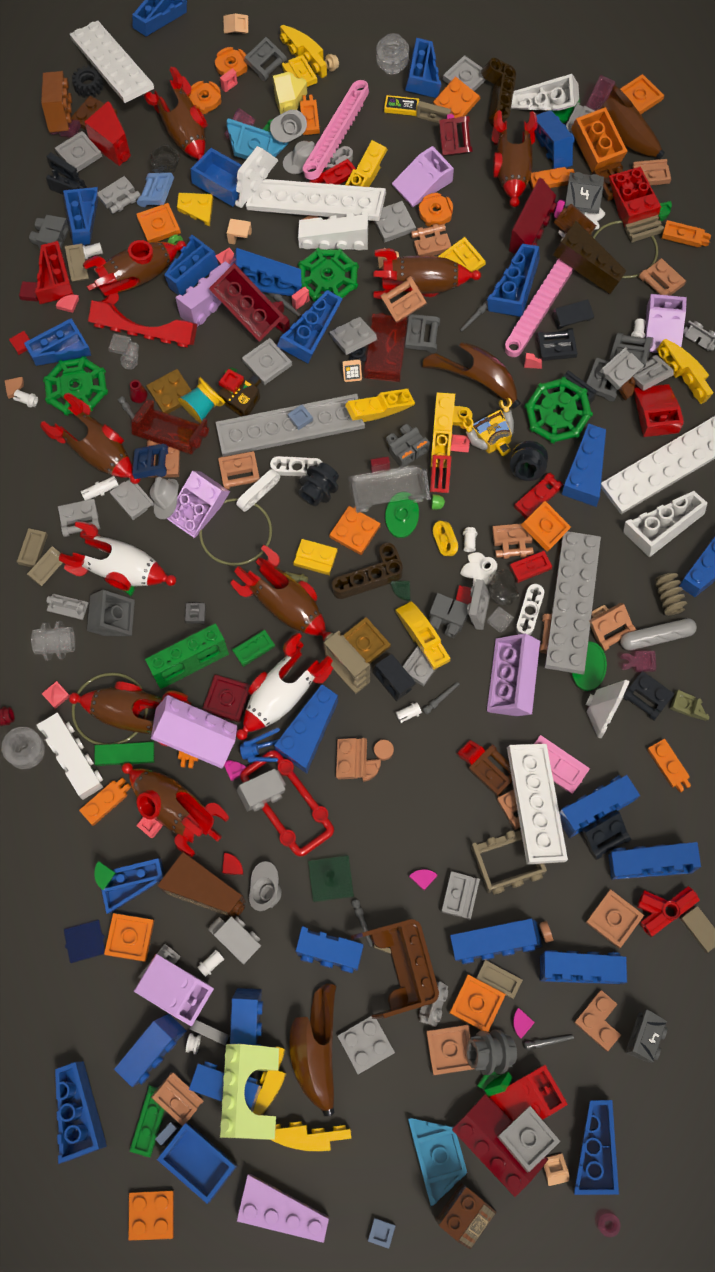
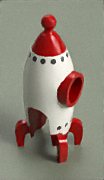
[59,521,176,591]
[236,633,333,740]

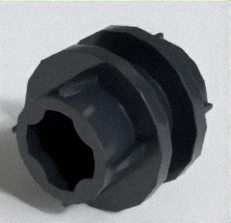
[510,441,548,481]
[298,462,339,507]

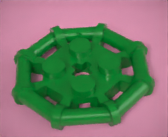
[298,248,359,302]
[43,356,108,416]
[524,377,593,444]

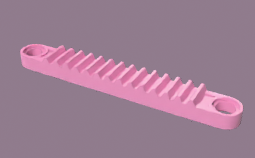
[303,80,369,180]
[505,259,574,357]

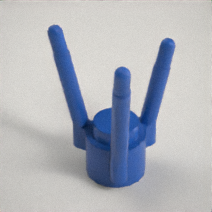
[240,728,280,763]

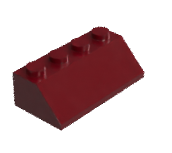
[509,177,557,254]
[209,263,285,342]
[452,1093,549,1197]

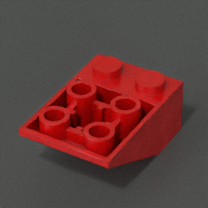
[609,166,661,227]
[634,384,684,437]
[490,1065,568,1121]

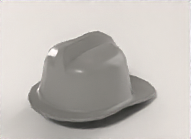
[270,110,307,143]
[283,141,315,174]
[150,477,179,519]
[249,861,282,911]

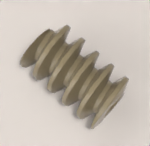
[655,573,687,616]

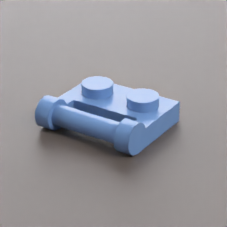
[137,173,174,207]

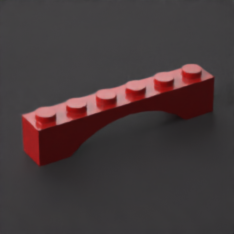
[88,300,198,348]

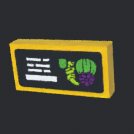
[384,95,419,116]

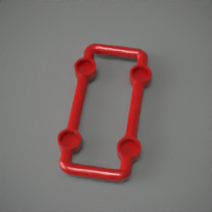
[240,750,334,856]

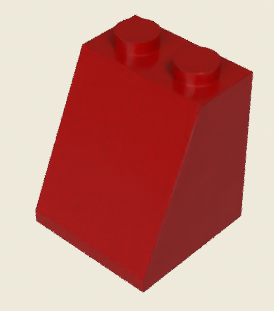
[84,101,131,166]

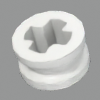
[186,1033,201,1054]

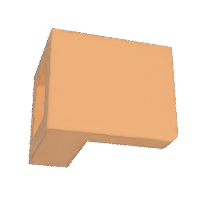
[223,13,248,34]
[227,219,252,244]

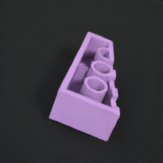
[175,261,230,327]
[237,1174,329,1243]

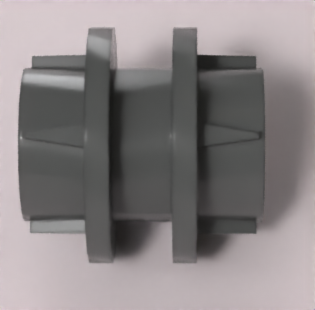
[466,1029,517,1075]

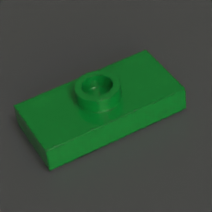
[232,630,275,667]

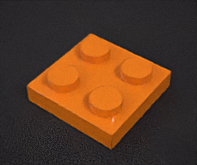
[620,74,664,114]
[433,76,480,118]
[136,203,181,242]
[521,501,571,551]
[329,506,381,555]
[104,913,154,962]
[449,975,506,1032]
[129,1191,174,1240]

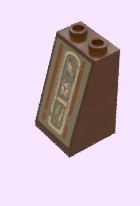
[157,852,246,918]
[435,1183,497,1250]

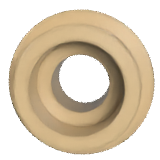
[325,54,339,72]

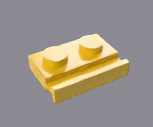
[282,55,317,87]
[294,539,338,576]

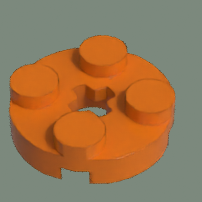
[215,47,248,77]
[189,81,222,114]
[419,193,453,227]

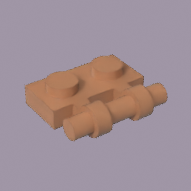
[411,224,451,256]
[492,524,534,559]

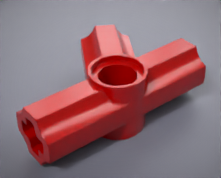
[637,886,700,937]

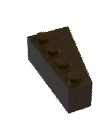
[553,221,626,294]

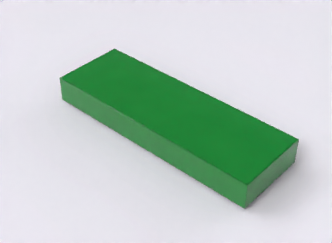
[94,742,155,766]
[130,1086,165,1158]

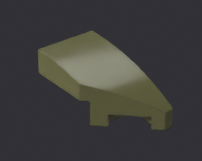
[670,690,709,721]

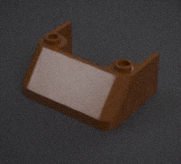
[351,919,439,1019]

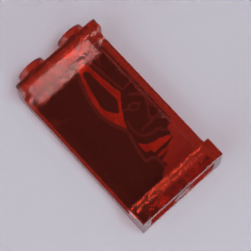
[365,313,408,382]
[132,399,209,454]

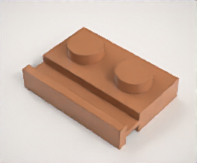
[632,159,671,185]
[336,738,367,779]
[151,1072,204,1126]

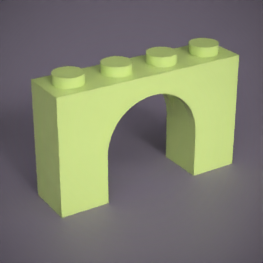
[220,1044,279,1140]

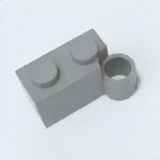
[237,769,286,812]
[208,916,261,964]

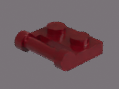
[439,116,473,156]

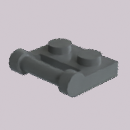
[244,37,287,81]
[405,314,440,353]
[610,333,654,367]
[587,358,617,401]

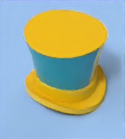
[178,377,225,424]

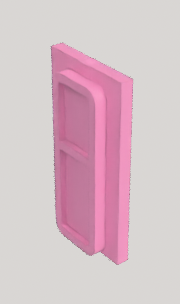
[534,735,590,794]

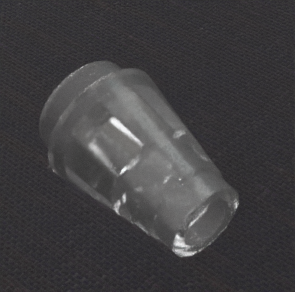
[120,342,139,369]

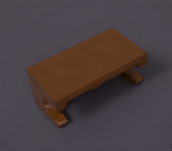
[554,204,597,235]

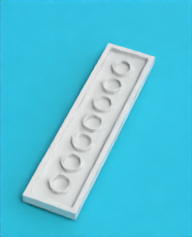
[70,21,154,103]
[246,179,386,221]
[601,416,715,514]

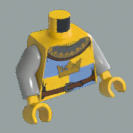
[460,398,514,456]

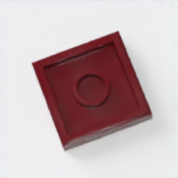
[202,675,251,723]

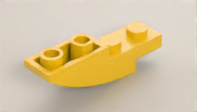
[280,25,327,78]
[345,140,388,187]
[656,339,713,404]
[345,389,415,422]
[431,392,455,468]
[395,601,451,670]
[253,1046,286,1115]
[272,1121,352,1151]

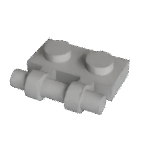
[98,176,141,214]

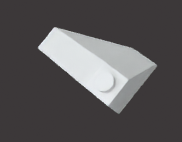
[511,74,579,111]
[586,680,629,738]

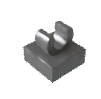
[185,603,206,624]

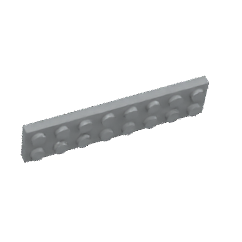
[216,394,365,457]
[545,531,601,674]

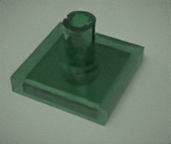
[309,856,354,902]

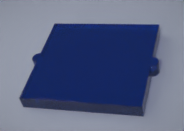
[64,920,105,963]

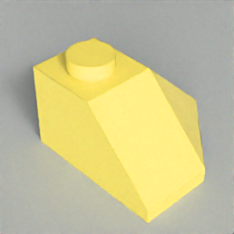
[273,72,307,114]

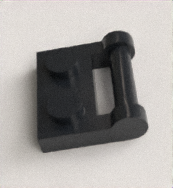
[537,328,578,361]
[623,671,674,721]
[582,810,631,860]

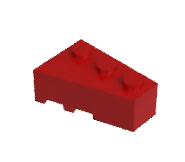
[35,241,74,304]

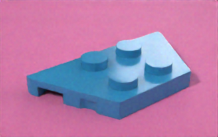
[226,118,289,160]
[408,1118,467,1206]

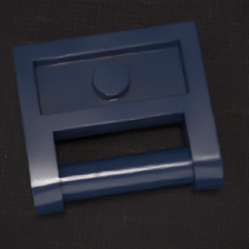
[132,444,168,479]

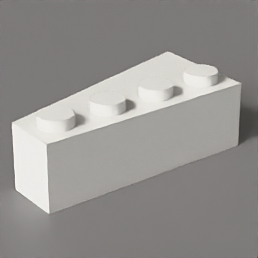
[298,211,368,250]
[624,491,707,557]
[37,713,103,800]

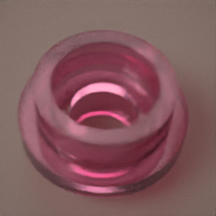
[598,1213,621,1237]

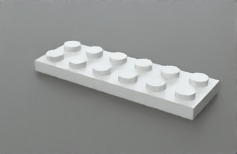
[507,744,568,864]

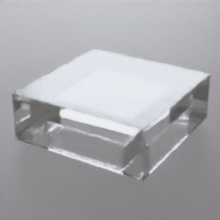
[108,334,132,355]
[487,607,514,633]

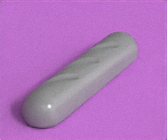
[620,618,697,651]

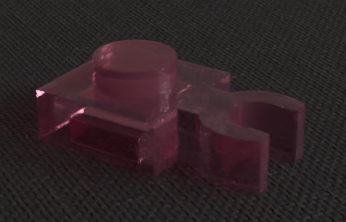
[50,120,81,137]
[621,651,656,672]

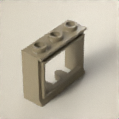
[324,630,370,694]
[471,830,547,895]

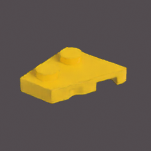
[177,193,213,226]
[438,237,486,272]

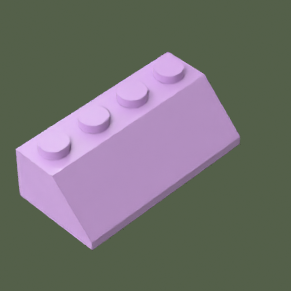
[487,633,540,716]
[151,695,237,768]

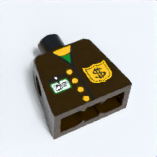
[218,375,261,417]

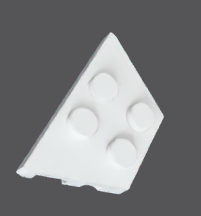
[235,146,278,208]

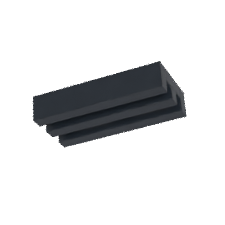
[46,152,80,182]

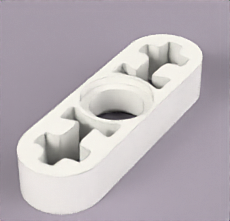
[270,456,322,477]
[236,469,280,512]
[516,584,544,635]

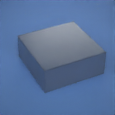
[288,404,313,430]
[155,1122,179,1146]
[368,1218,395,1248]

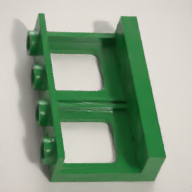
[145,623,229,690]

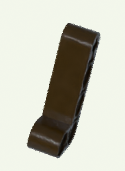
[481,58,516,127]
[332,543,403,599]

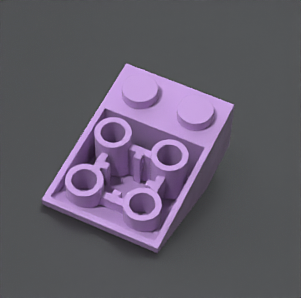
[392,146,454,207]
[645,294,687,353]
[167,471,230,538]
[134,954,214,1026]

